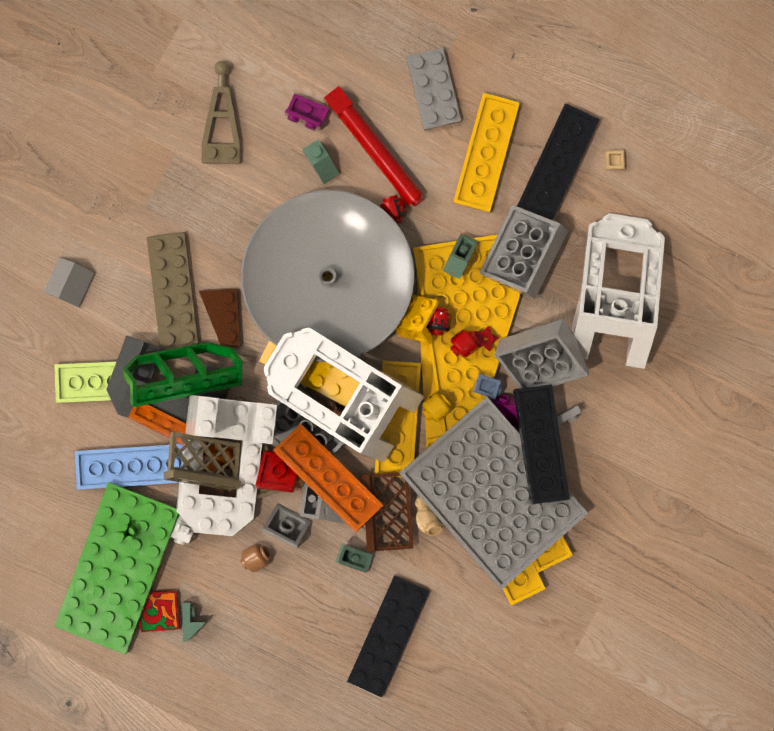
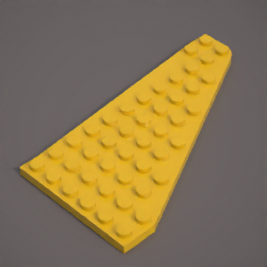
[413,234,520,449]

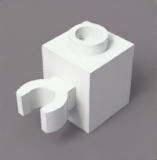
[170,515,194,546]

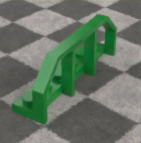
[123,342,243,407]

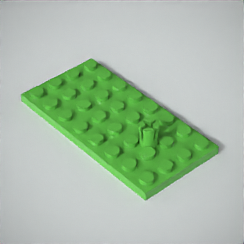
[54,482,179,655]

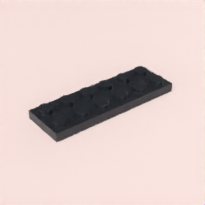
[517,103,599,220]
[513,385,570,505]
[347,576,429,697]

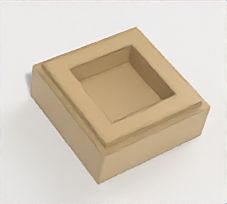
[605,150,625,170]

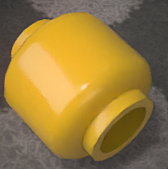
[422,393,451,422]

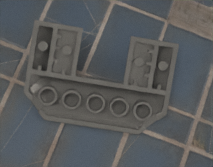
[106,336,230,423]

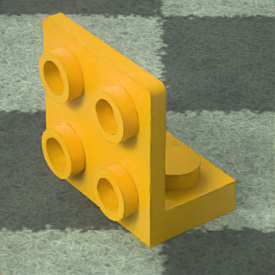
[394,294,439,344]

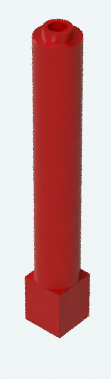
[324,86,424,207]

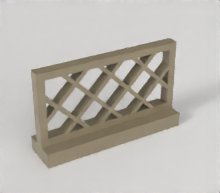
[164,432,241,491]

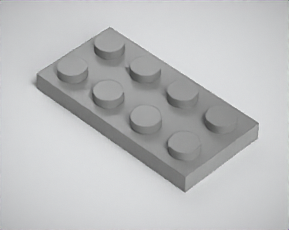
[406,48,461,131]

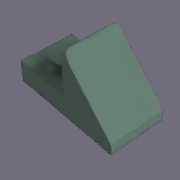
[336,544,373,573]
[182,602,207,642]

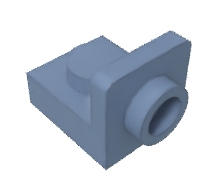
[472,373,502,399]

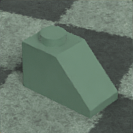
[302,139,340,184]
[443,234,478,279]

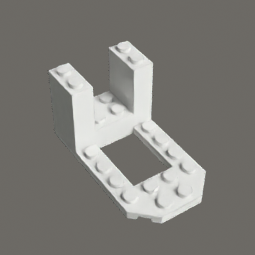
[571,213,665,369]
[264,328,424,462]
[176,395,277,536]

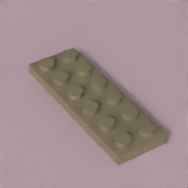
[147,233,199,351]

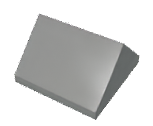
[44,257,95,307]
[262,504,311,548]

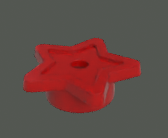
[474,326,499,351]

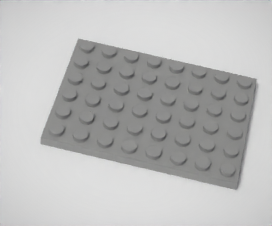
[399,396,588,590]

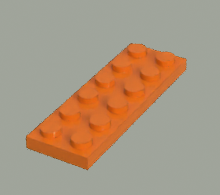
[273,424,383,532]

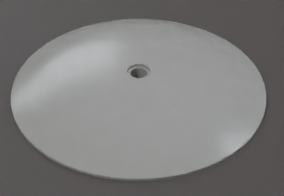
[241,190,414,362]

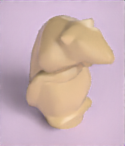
[415,496,444,536]

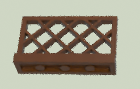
[362,472,414,552]

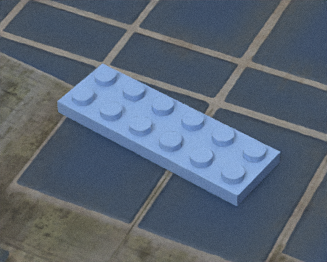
[75,444,184,490]

